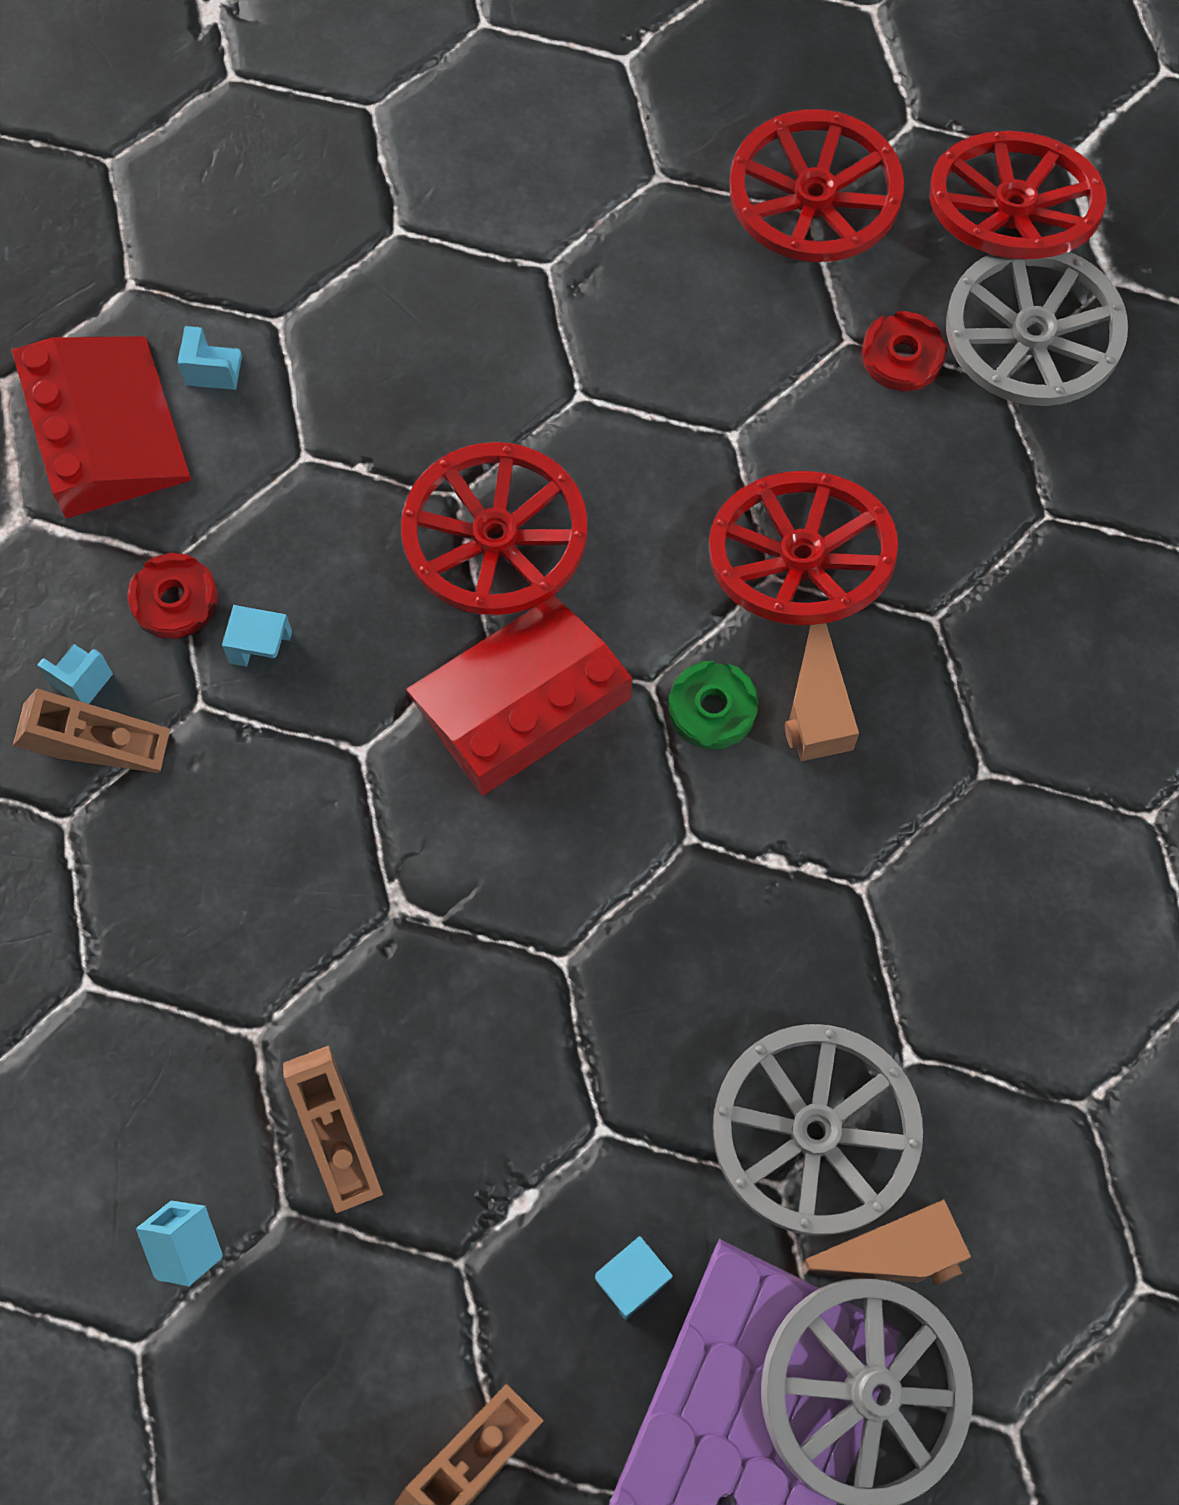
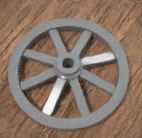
[946,252,1128,406]
[713,1024,923,1236]
[761,1279,973,1505]

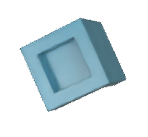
[177,326,242,390]
[222,605,292,667]
[37,644,113,704]
[136,1201,222,1286]
[595,1236,673,1321]

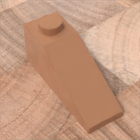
[784,623,859,762]
[13,688,170,773]
[283,1045,383,1213]
[801,1200,971,1286]
[394,1384,544,1505]

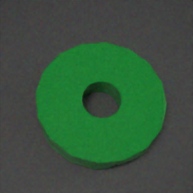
[668,661,758,749]

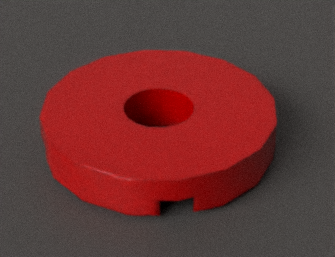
[861,311,948,392]
[127,553,219,639]

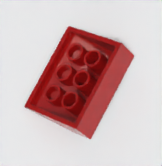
[11,336,191,519]
[406,595,632,796]

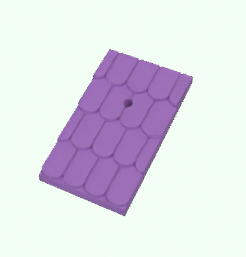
[609,1239,901,1505]

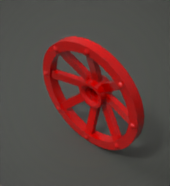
[729,109,904,262]
[929,131,1107,260]
[401,442,588,615]
[709,471,898,625]

